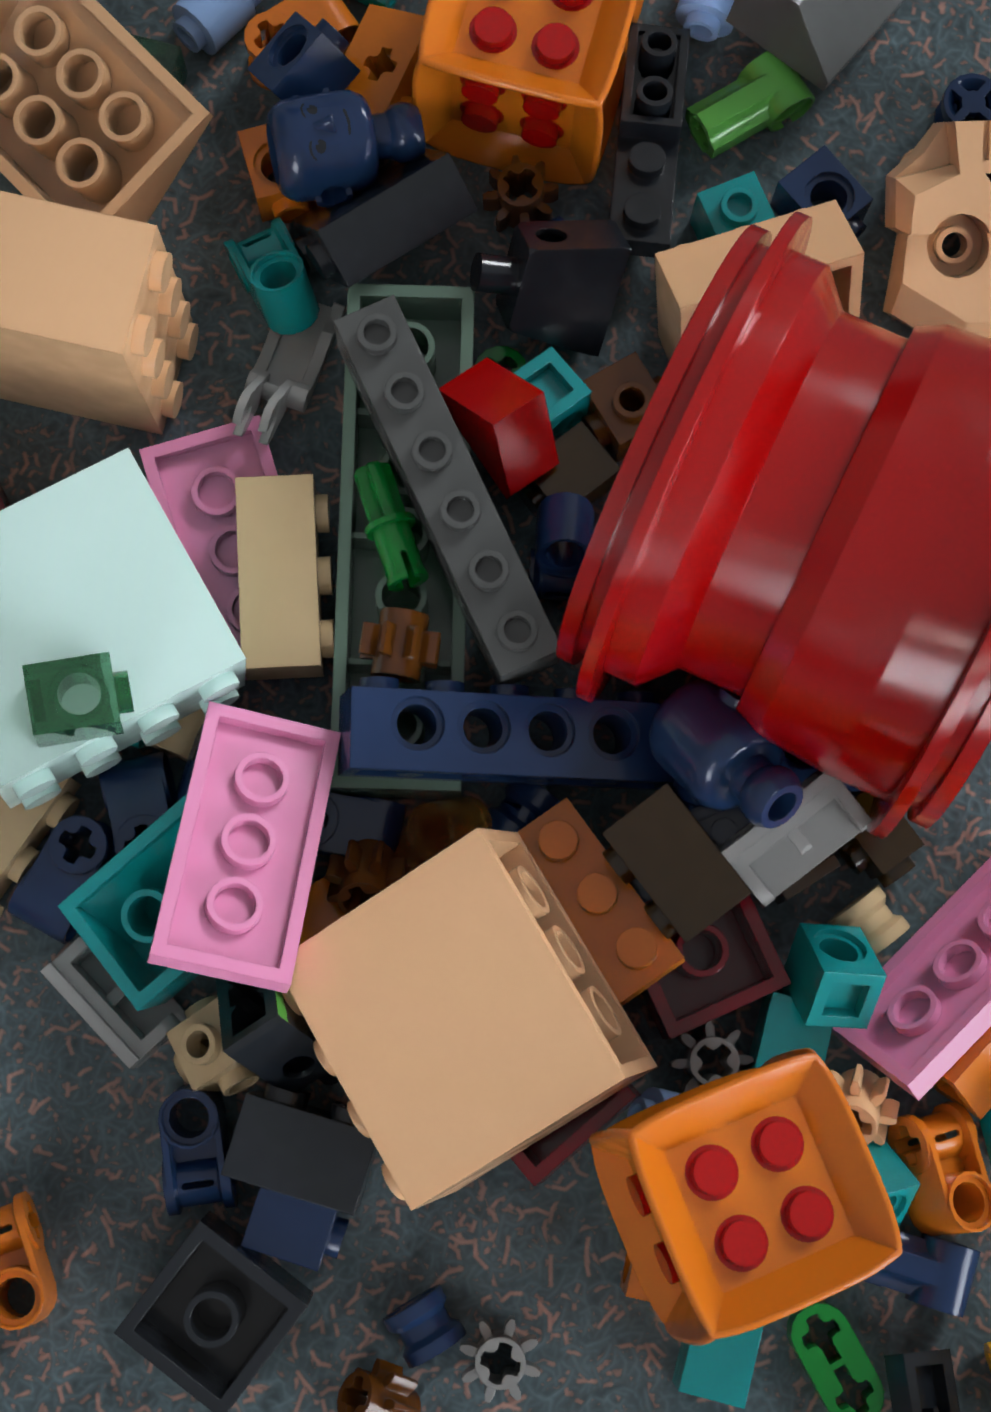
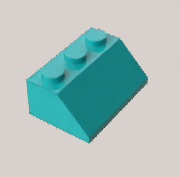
[58,794,199,1011]

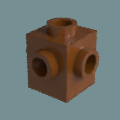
[581,351,661,462]

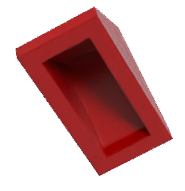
[439,357,559,499]

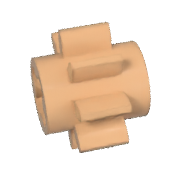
[830,1064,900,1146]

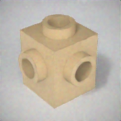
[166,995,260,1096]

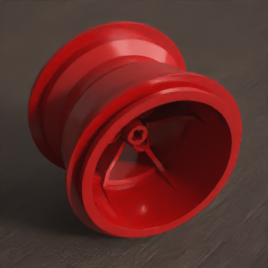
[556,212,991,839]

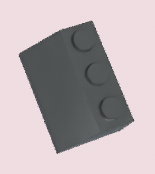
[726,0,905,91]

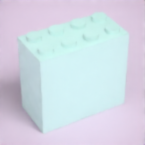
[0,448,246,810]

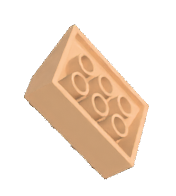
[0,0,213,223]

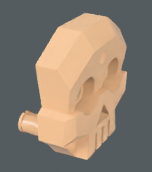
[883,120,991,338]

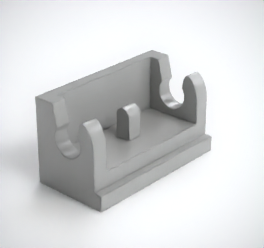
[718,770,872,907]
[40,936,187,1069]

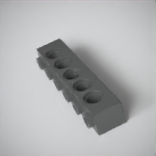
[334,295,560,684]

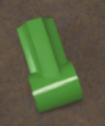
[685,51,815,159]

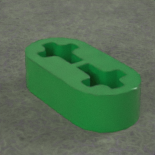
[787,1301,884,1412]

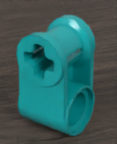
[223,216,320,335]

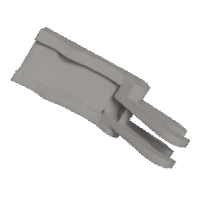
[232,302,345,445]

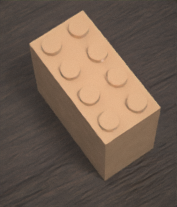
[0,191,199,435]
[282,828,658,1211]

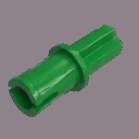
[354,460,429,592]

